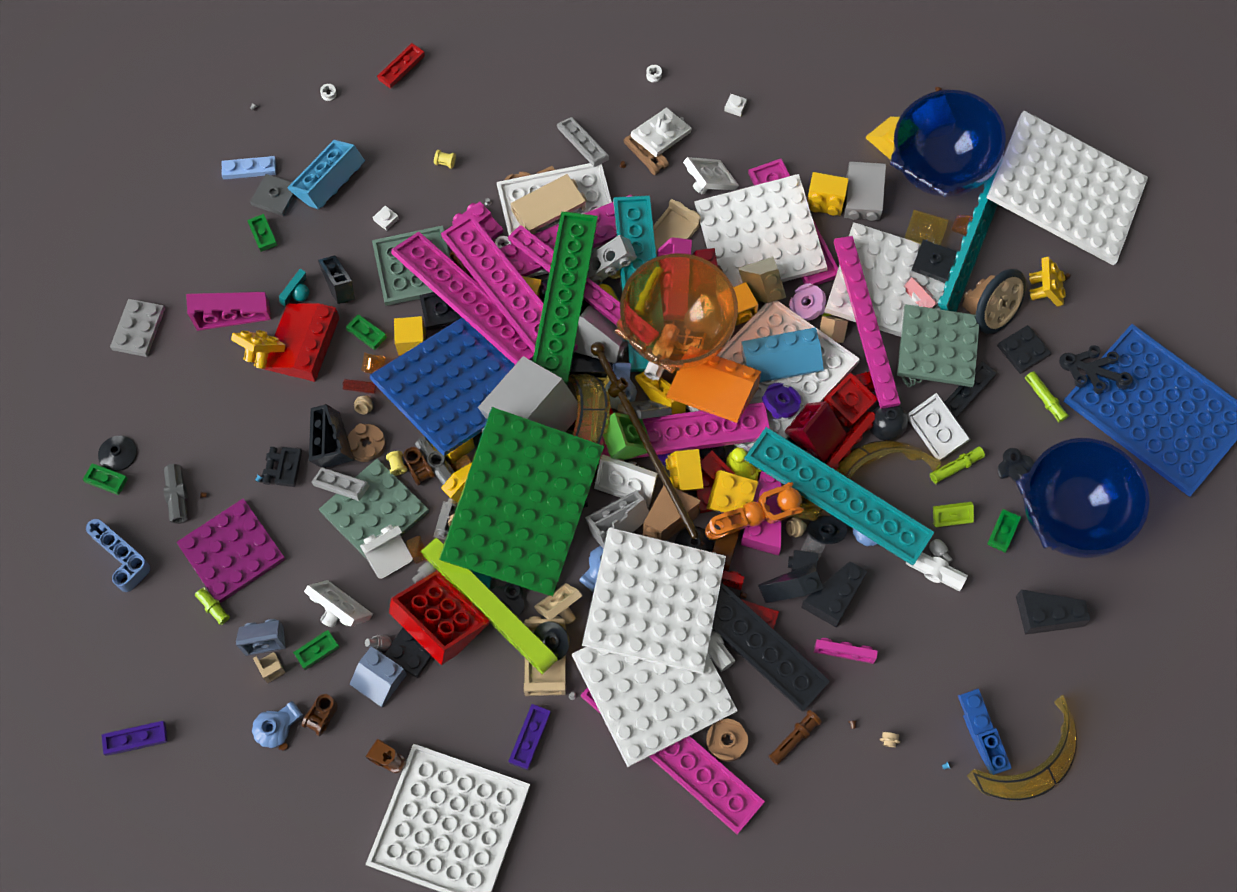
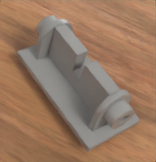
[433,499,458,540]

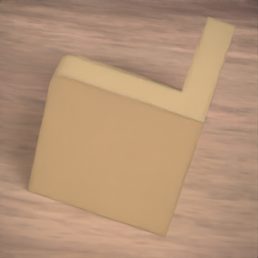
[820,316,848,343]
[253,652,286,683]

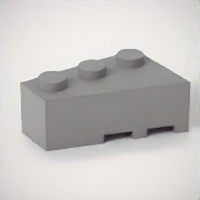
[585,491,649,549]

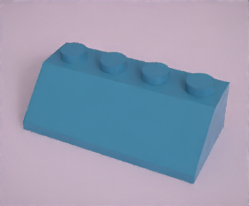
[287,140,365,209]
[741,327,824,383]

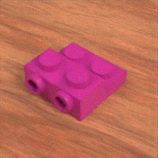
[452,202,504,240]

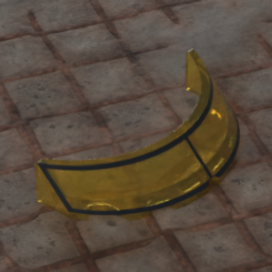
[569,373,611,444]
[836,440,941,479]
[967,695,1077,801]

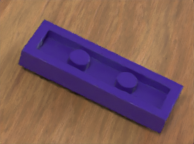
[508,704,551,770]
[101,721,168,756]

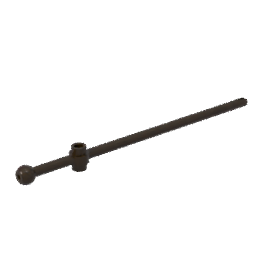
[591,342,698,539]

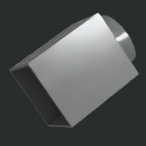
[478,356,584,432]

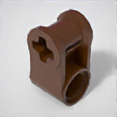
[404,447,435,486]
[302,694,338,736]
[365,739,406,773]

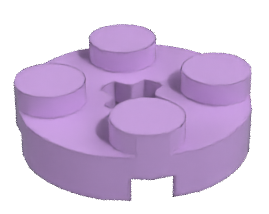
[789,283,826,321]

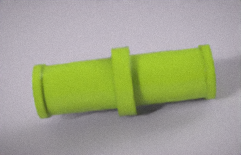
[195,587,230,625]

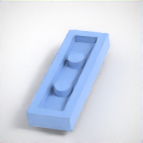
[222,156,276,180]

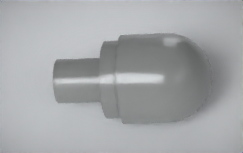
[929,539,953,564]
[412,561,437,583]
[365,635,392,651]

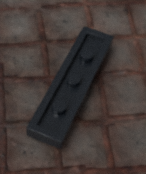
[944,361,997,418]

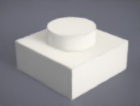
[724,94,747,117]
[373,206,399,231]

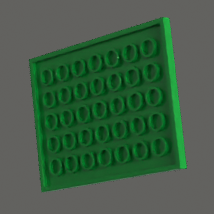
[439,407,604,597]

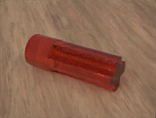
[342,379,377,394]

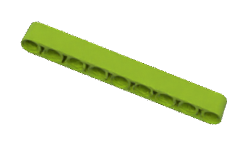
[421,538,558,674]

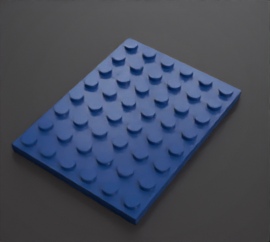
[370,318,533,456]
[1063,324,1237,497]

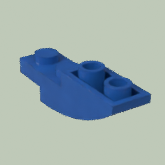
[958,688,1011,775]

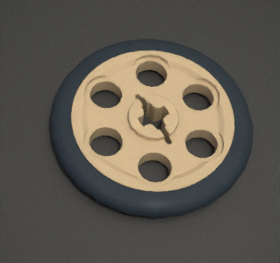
[975,269,1027,334]

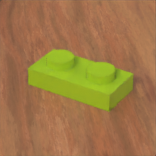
[933,502,974,527]

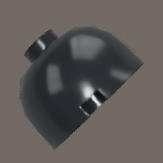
[870,406,908,441]

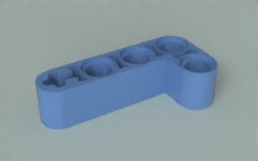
[86,519,150,592]

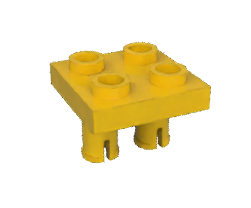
[1029,257,1066,306]
[231,330,285,369]

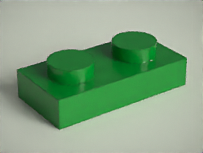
[247,214,278,252]
[346,314,387,350]
[83,463,128,495]
[987,509,1021,553]
[293,630,340,670]

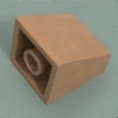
[643,486,700,541]

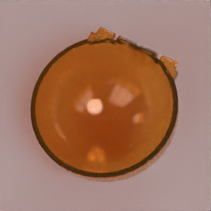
[615,253,738,374]

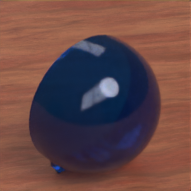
[890,90,1006,198]
[1016,438,1150,558]

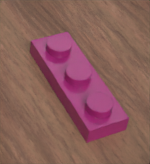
[814,638,878,664]

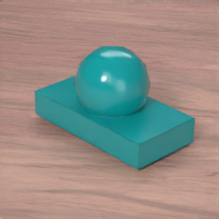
[279,269,309,307]

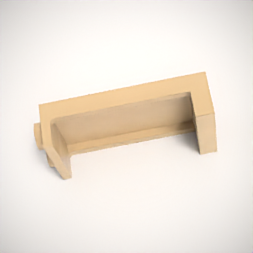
[511,174,587,234]
[653,199,701,259]
[524,616,566,696]

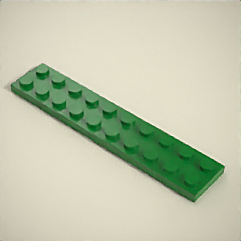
[532,211,598,385]

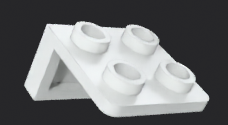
[360,524,413,579]

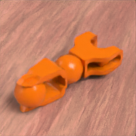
[705,482,804,540]

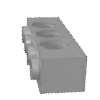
[588,235,637,285]

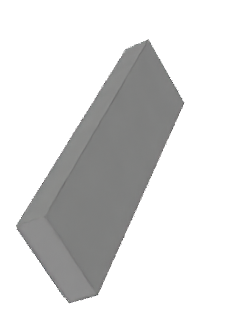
[557,117,609,167]

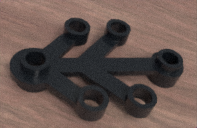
[1059,345,1133,394]

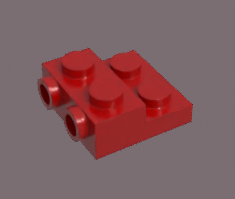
[823,373,878,428]

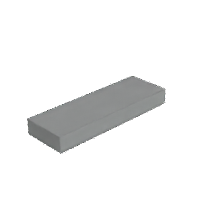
[312,467,370,501]

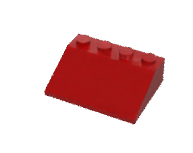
[264,303,340,382]
[389,570,490,665]

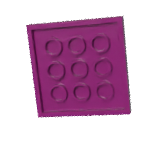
[176,499,286,603]

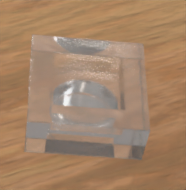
[801,535,826,560]

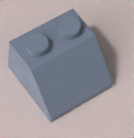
[236,619,286,656]
[350,646,407,707]

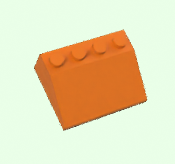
[666,347,761,423]

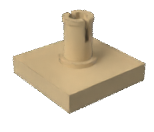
[534,583,582,624]

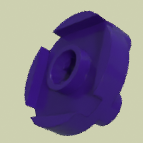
[762,383,801,419]

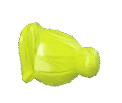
[726,447,762,481]

